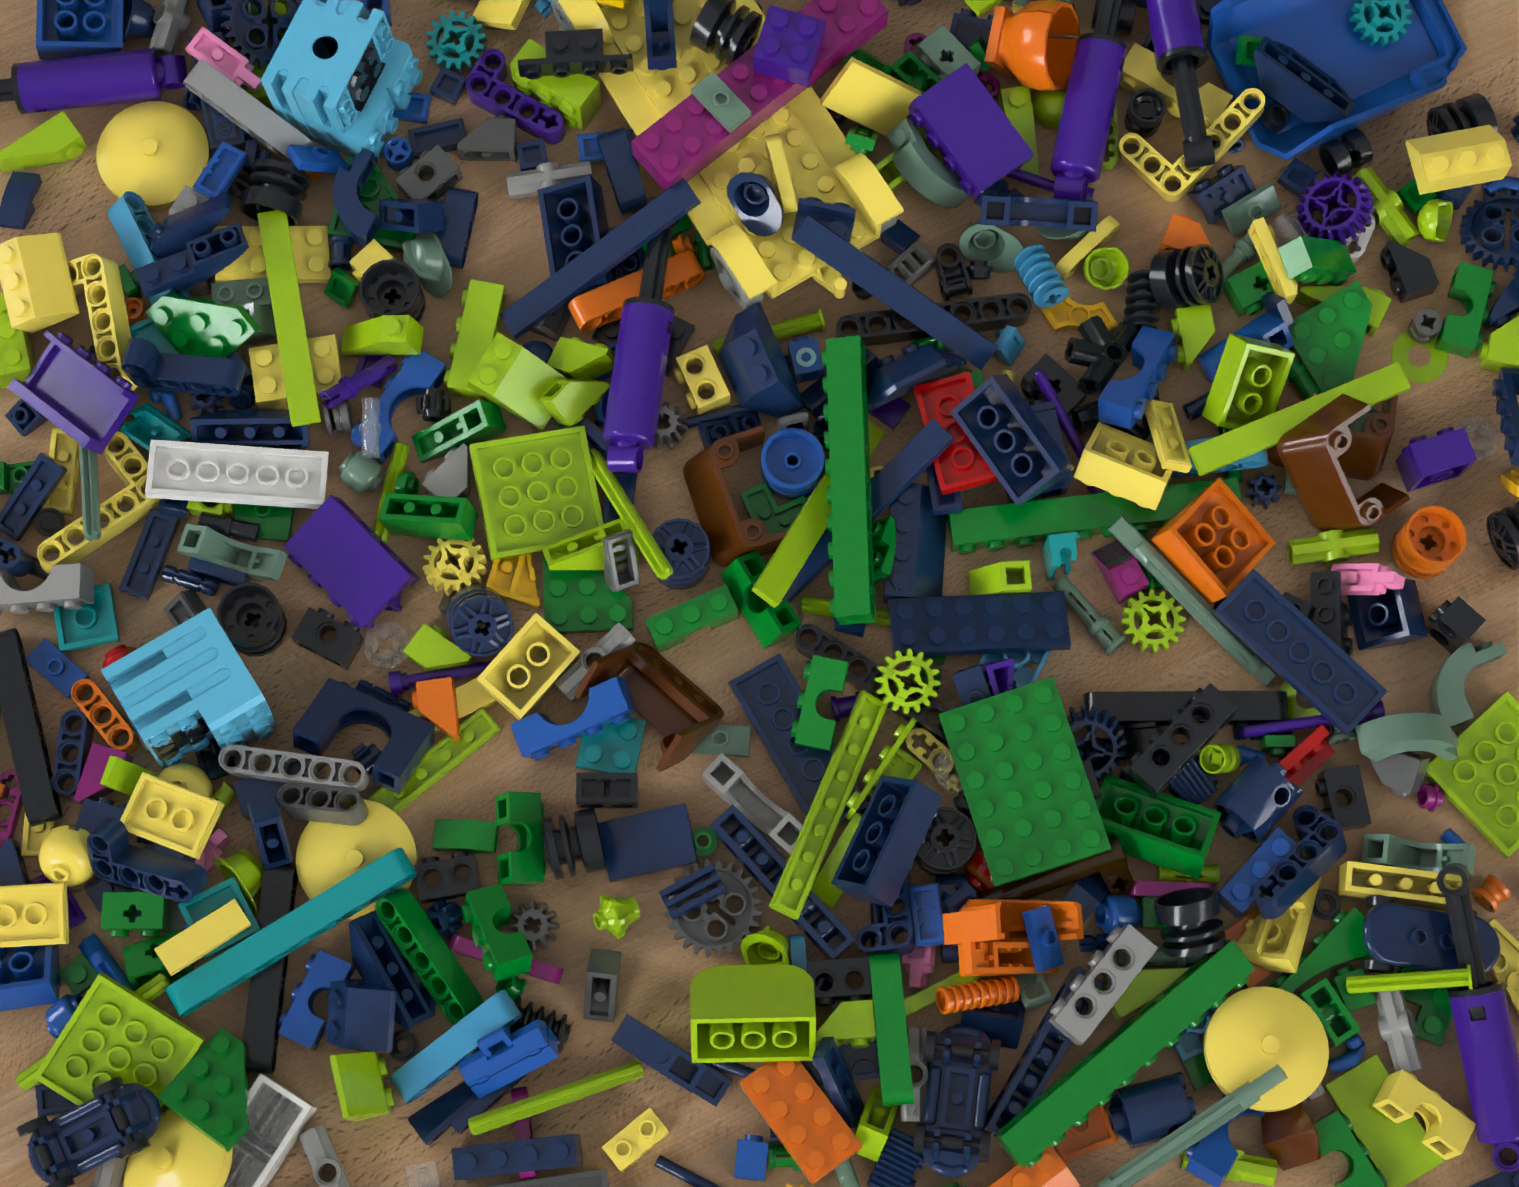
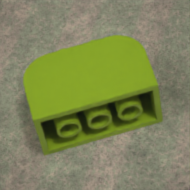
[690,964,816,1063]

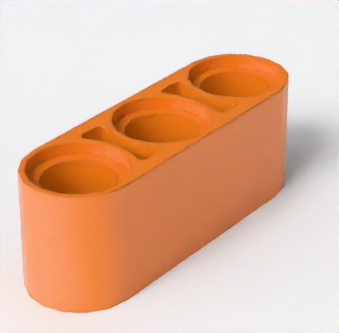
[71,679,140,755]

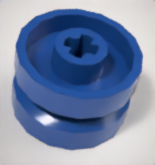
[761,428,825,500]

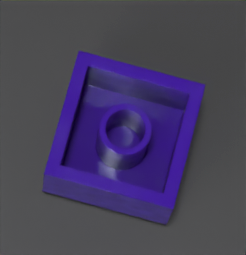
[753,5,826,87]
[1396,427,1477,493]

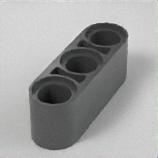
[277,782,369,826]

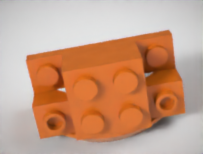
[942,899,1084,977]

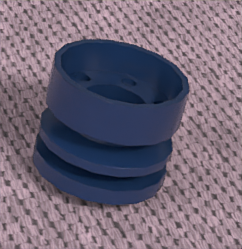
[652,518,711,590]
[446,585,513,657]

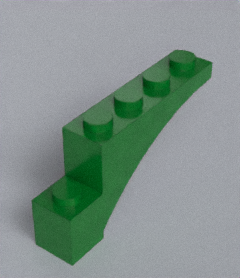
[1270,907,1373,993]

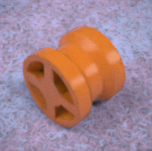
[1472,874,1511,913]

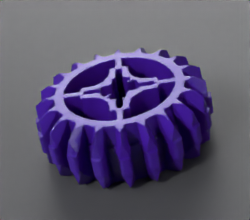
[1296,171,1375,245]

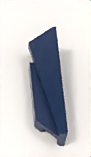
[408,1073,529,1146]

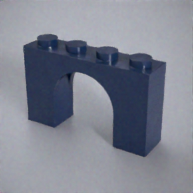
[293,678,435,794]

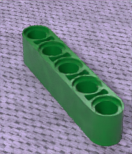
[375,887,483,1025]
[868,953,914,1106]

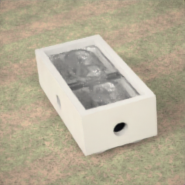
[224,1073,317,1187]

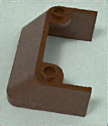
[1267,374,1398,481]
[1277,394,1410,532]
[683,425,788,568]
[574,642,724,772]

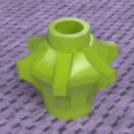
[593,894,640,940]

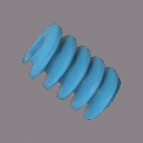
[1014,244,1069,308]

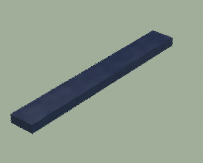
[499,178,701,339]
[792,214,998,370]
[782,419,955,603]

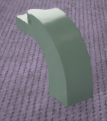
[887,118,971,207]
[177,523,288,582]
[1429,641,1508,729]
[1355,712,1458,762]
[1361,834,1476,876]

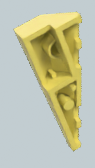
[1234,859,1321,974]

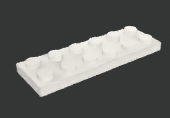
[145,439,329,509]

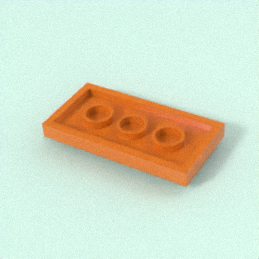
[739,1061,863,1185]

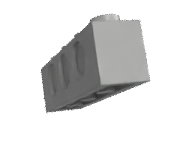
[1048,924,1158,1045]

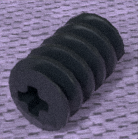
[1123,270,1161,333]
[510,997,574,1054]

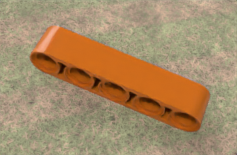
[568,250,706,332]

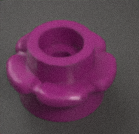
[1417,782,1443,812]

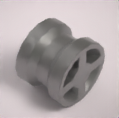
[1408,309,1443,344]

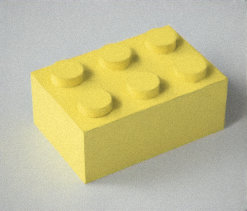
[249,334,344,409]

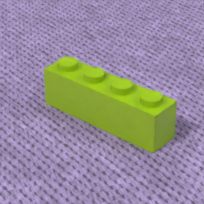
[444,279,507,400]

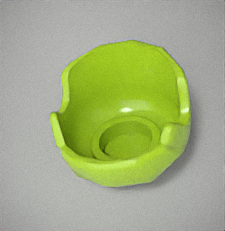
[1032,88,1067,129]
[1417,199,1453,242]
[1083,247,1130,290]

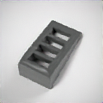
[887,241,936,286]
[776,412,809,432]
[602,529,640,592]

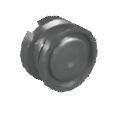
[322,396,353,435]

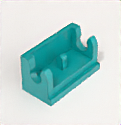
[120,403,191,451]
[1042,532,1078,581]

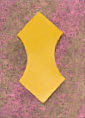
[1039,296,1118,333]

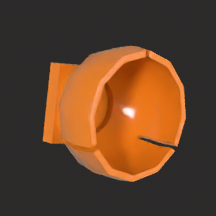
[984,0,1080,91]

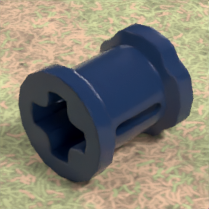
[328,235,354,271]

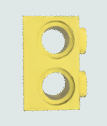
[673,345,731,415]
[602,1107,670,1173]

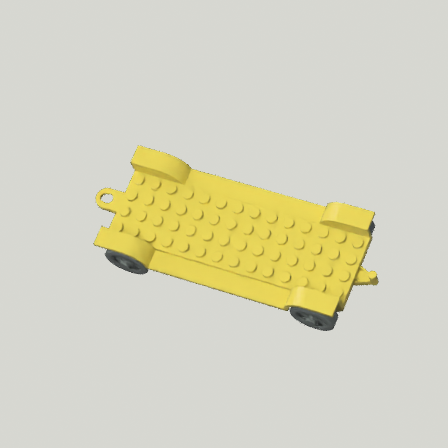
[551,0,904,310]

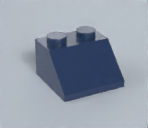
[1347,579,1428,651]
[326,979,397,1052]

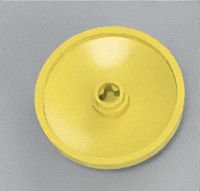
[96,101,211,210]
[296,799,418,920]
[1203,986,1329,1112]
[123,1109,233,1187]

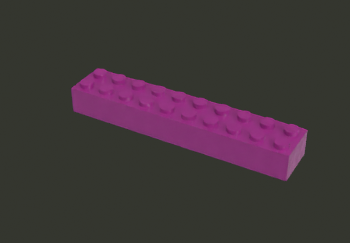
[631,0,889,191]

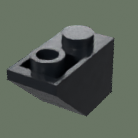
[1380,241,1439,303]

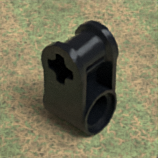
[935,243,973,302]

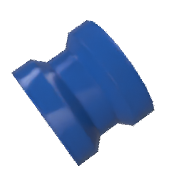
[383,137,414,172]

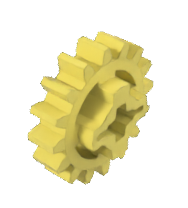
[423,538,487,596]

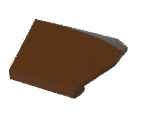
[1261,1103,1321,1171]

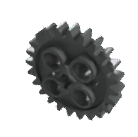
[665,859,762,958]

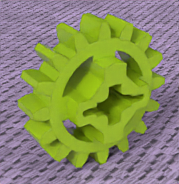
[1120,589,1186,654]
[874,649,940,714]

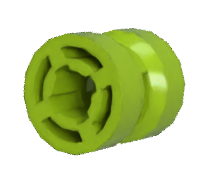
[1200,743,1240,774]

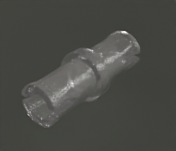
[359,397,382,459]

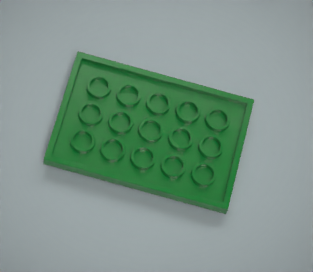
[938,676,1112,887]

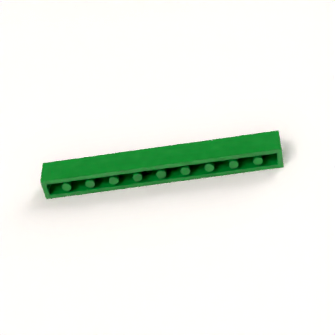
[822,335,876,625]
[947,477,1242,555]
[993,940,1255,1167]

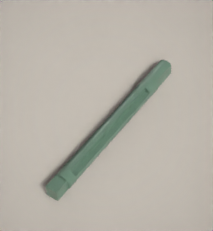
[1108,515,1276,686]
[1096,1064,1288,1187]

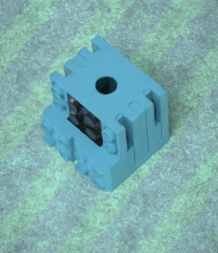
[260,0,423,160]
[101,608,277,768]

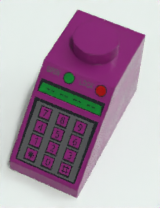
[1091,540,1149,604]
[73,743,134,805]

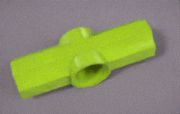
[1352,166,1419,246]
[1287,528,1380,567]
[1180,1148,1277,1187]

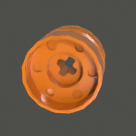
[1391,506,1466,579]

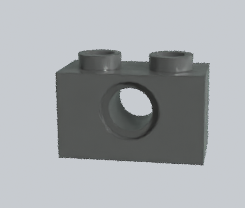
[395,144,463,200]

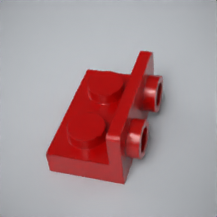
[1278,725,1335,786]

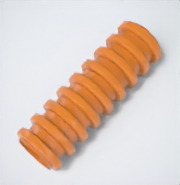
[936,975,1020,1014]

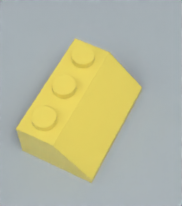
[1405,125,1512,195]
[0,233,80,333]
[1073,422,1173,511]
[476,613,581,720]

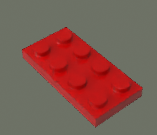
[913,371,998,495]

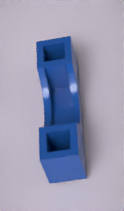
[1098,326,1179,430]
[350,349,447,465]
[510,677,637,761]
[1185,1094,1266,1187]

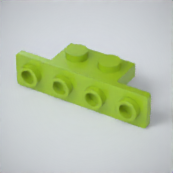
[845,717,923,820]

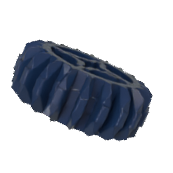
[1067,704,1127,781]

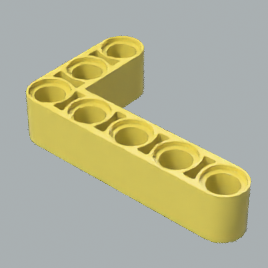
[1119,88,1265,202]
[67,253,137,391]
[37,431,160,574]

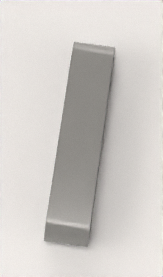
[183,59,314,166]
[218,745,369,792]

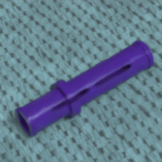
[320,355,398,409]

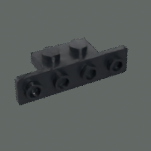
[518,29,634,79]
[1310,571,1353,655]

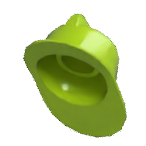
[213,849,264,916]
[740,925,790,965]

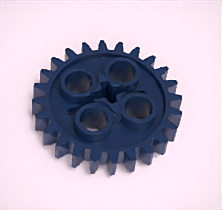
[221,0,302,70]
[1460,189,1519,272]

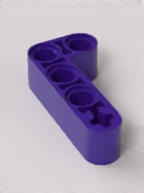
[466,49,565,145]

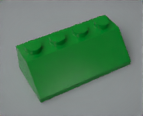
[1095,774,1222,879]

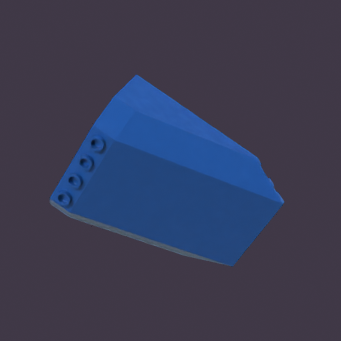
[1206,0,1467,160]

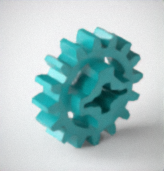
[1349,0,1412,47]
[425,10,487,73]

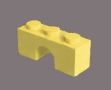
[1372,1069,1476,1160]

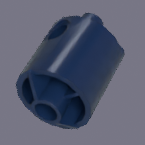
[1213,755,1303,843]
[1108,1072,1196,1149]

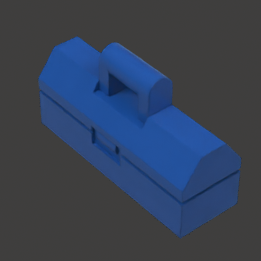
[459,1019,558,1099]

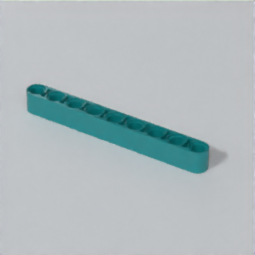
[165,847,417,1017]

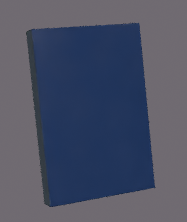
[598,803,698,882]

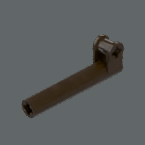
[977,836,1134,900]

